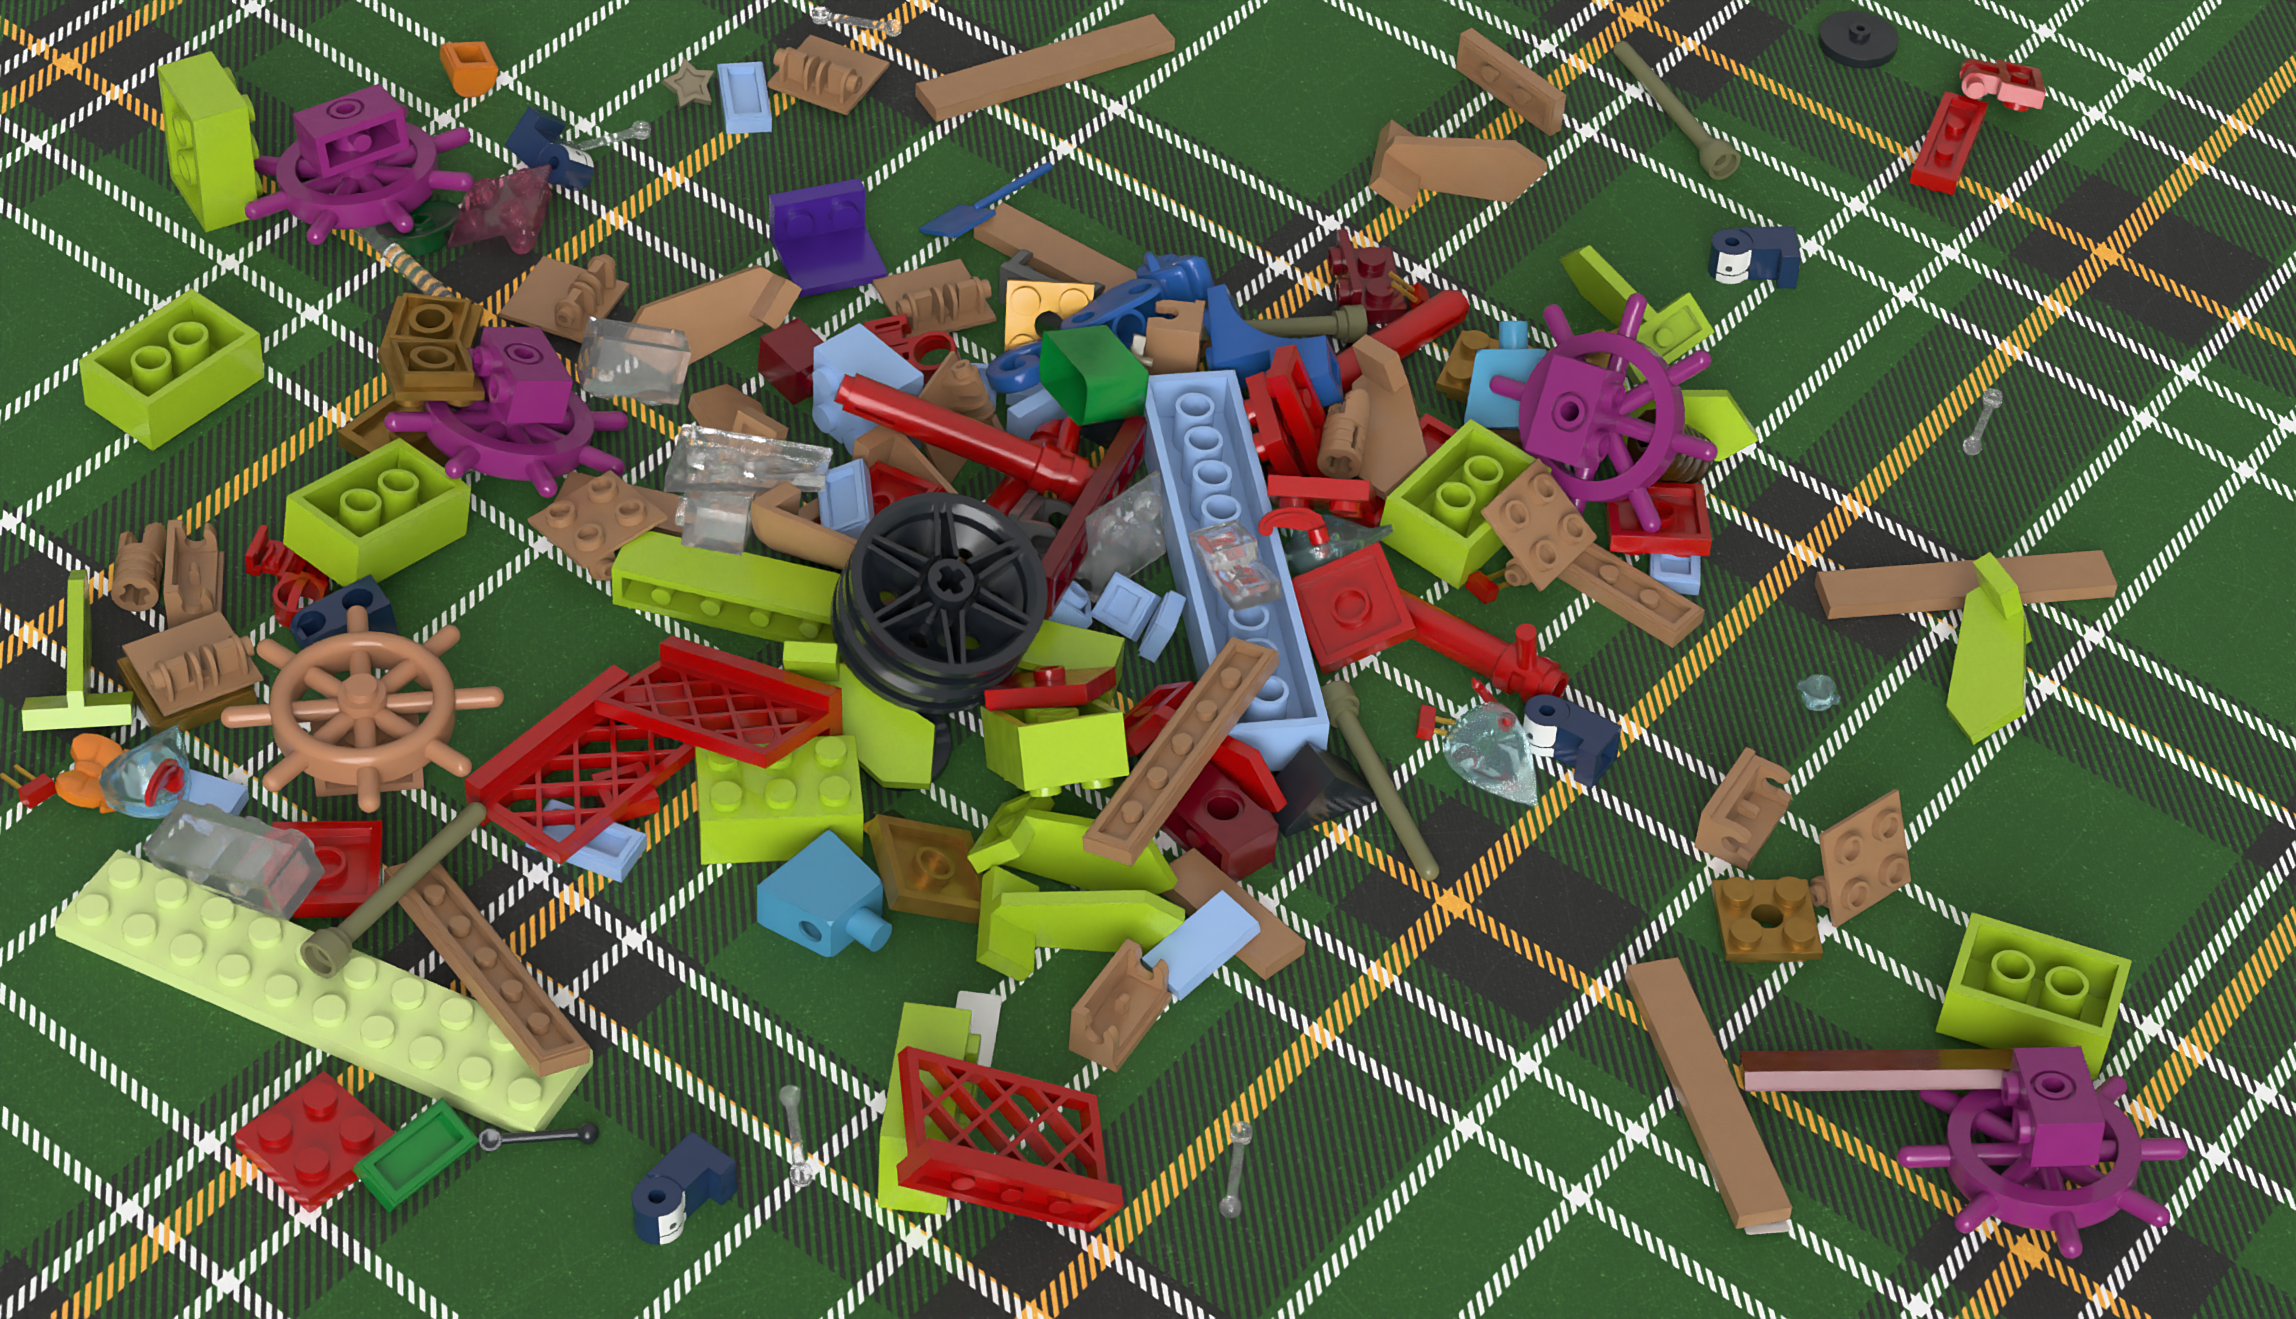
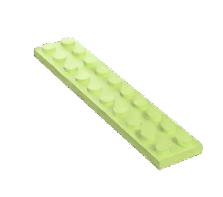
[54,849,593,1132]

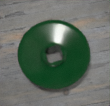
[376,200,460,256]

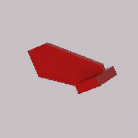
[1123,681,1287,813]

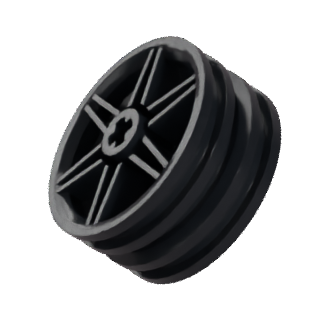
[830,492,1048,714]

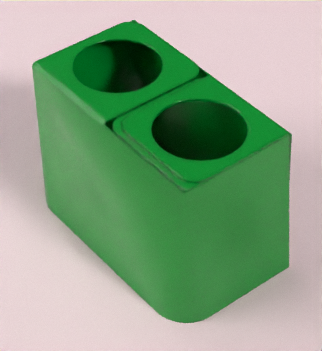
[1039,325,1149,426]

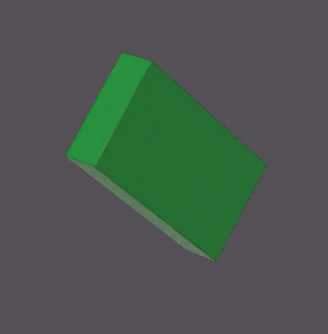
[352,1097,480,1214]

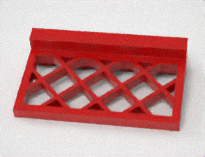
[594,635,843,769]
[464,664,695,865]
[896,1046,1124,1232]

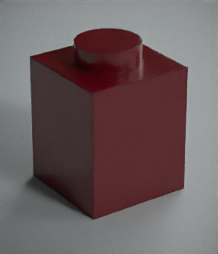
[757,317,824,406]

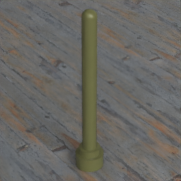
[1614,41,1741,180]
[1202,304,1368,344]
[1321,680,1439,881]
[300,802,487,978]

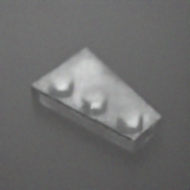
[664,424,833,492]

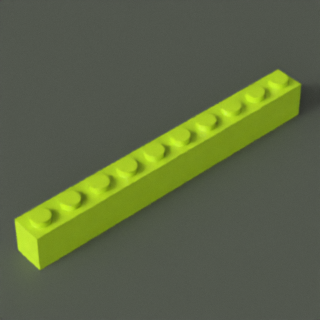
[612,531,1125,705]

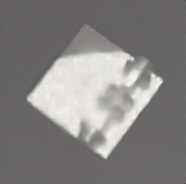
[1075,470,1166,601]

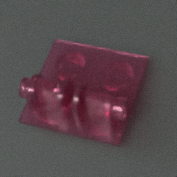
[447,164,552,254]

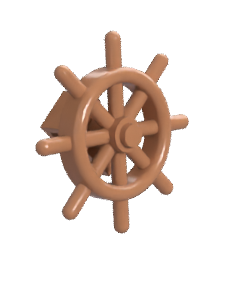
[221,605,504,813]

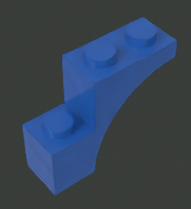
[1204,284,1344,407]

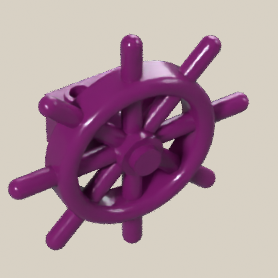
[244,83,474,245]
[1489,293,1718,532]
[384,327,628,498]
[1897,1046,2188,1259]

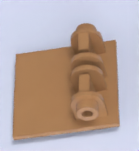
[767,35,890,115]
[499,254,629,344]
[872,259,997,338]
[918,351,1005,484]
[1480,458,1598,592]
[527,470,668,581]
[122,611,263,717]
[1809,789,1911,928]

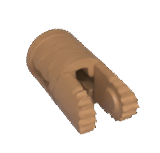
[1317,387,1371,479]
[111,522,167,612]

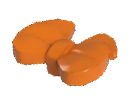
[55,733,140,814]

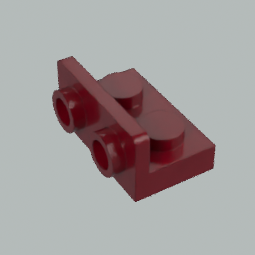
[1328,229,1407,325]

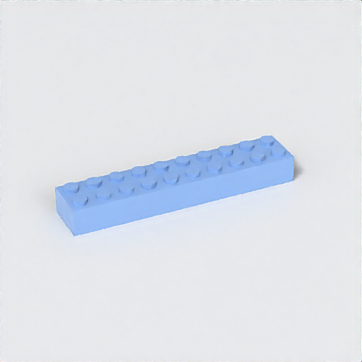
[1140,370,1330,771]

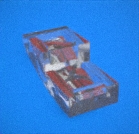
[1189,519,1282,612]

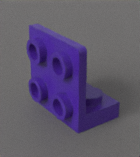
[769,178,887,297]

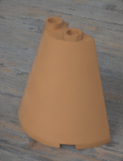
[751,425,966,570]

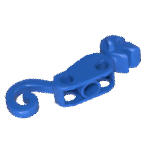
[985,252,1215,394]

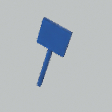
[919,162,1053,238]

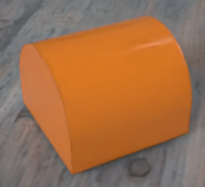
[439,41,498,98]

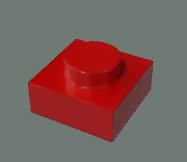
[591,761,660,823]

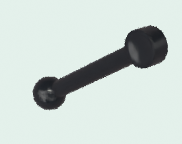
[479,1122,600,1151]

